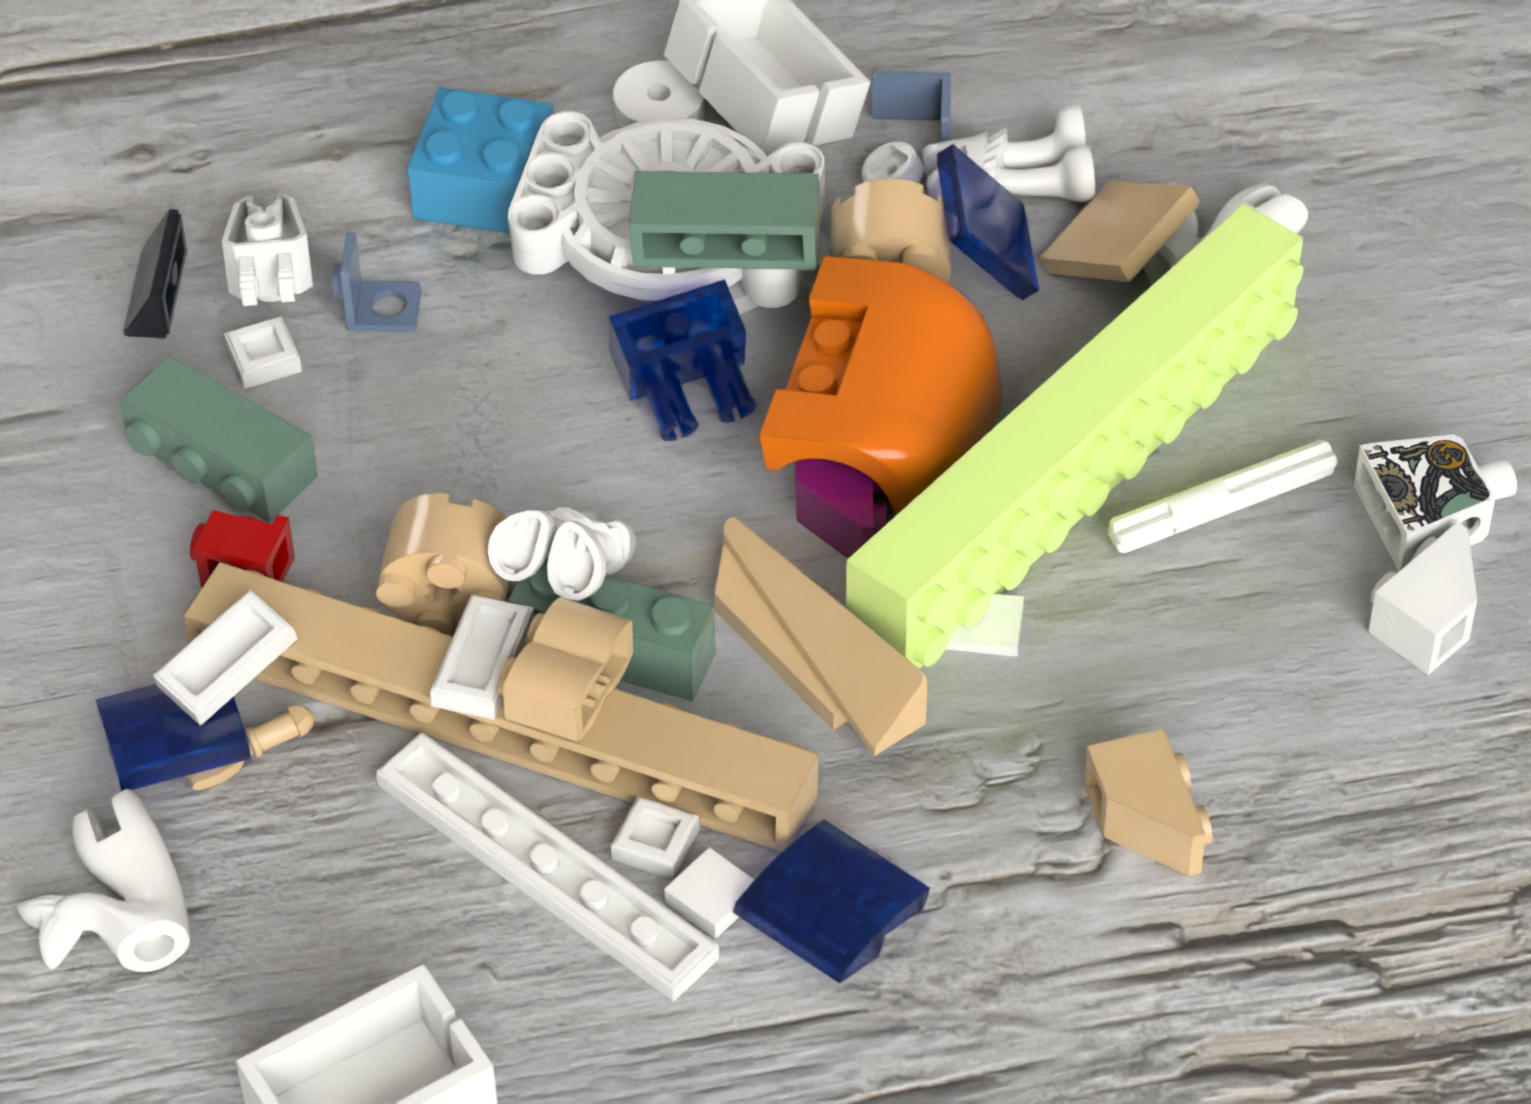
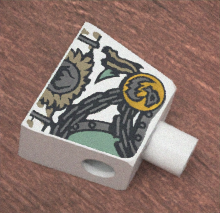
[1354,434,1517,571]

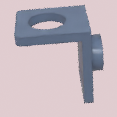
[871,71,951,142]
[332,233,421,332]

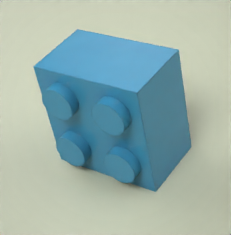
[407,87,553,233]

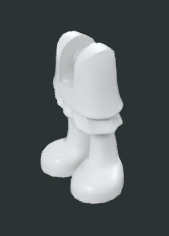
[922,104,1095,209]
[487,507,637,601]

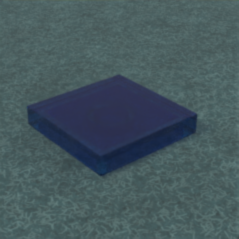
[936,144,1039,300]

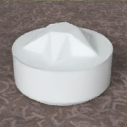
[862,142,924,183]

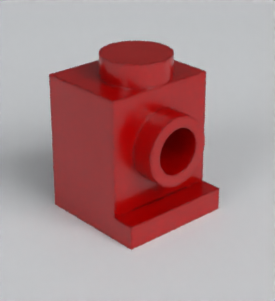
[190,510,295,588]

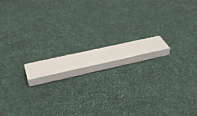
[376,732,719,1002]

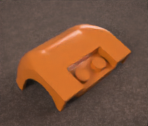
[759,256,1002,517]

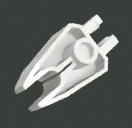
[222,194,313,306]

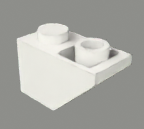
[1368,521,1477,675]

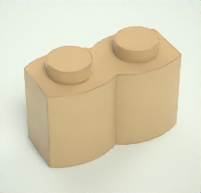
[497,597,633,742]

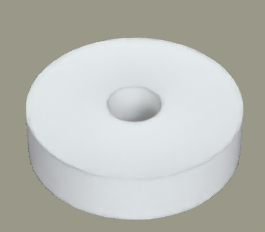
[613,60,706,127]

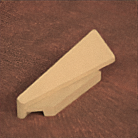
[714,516,928,756]

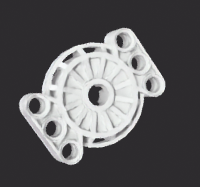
[508,111,827,308]

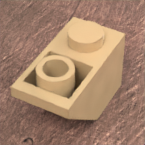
[1084,729,1212,876]

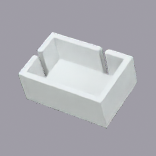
[664,0,871,155]
[236,964,498,1104]

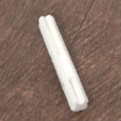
[1107,440,1338,553]

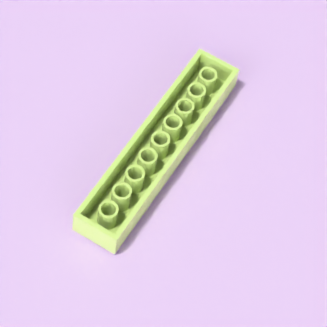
[846,203,1303,669]

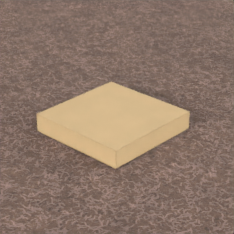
[1039,180,1200,282]

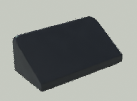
[123,209,187,338]

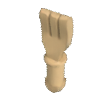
[177,706,315,791]

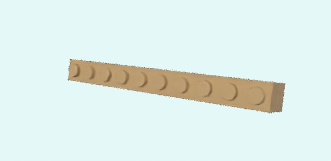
[184,562,819,854]

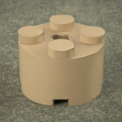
[830,178,951,283]
[376,493,511,637]

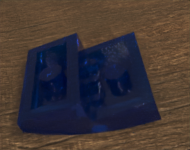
[95,684,251,791]
[733,819,930,984]

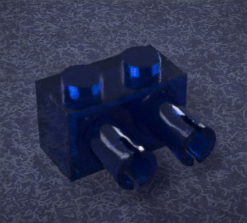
[609,279,757,441]

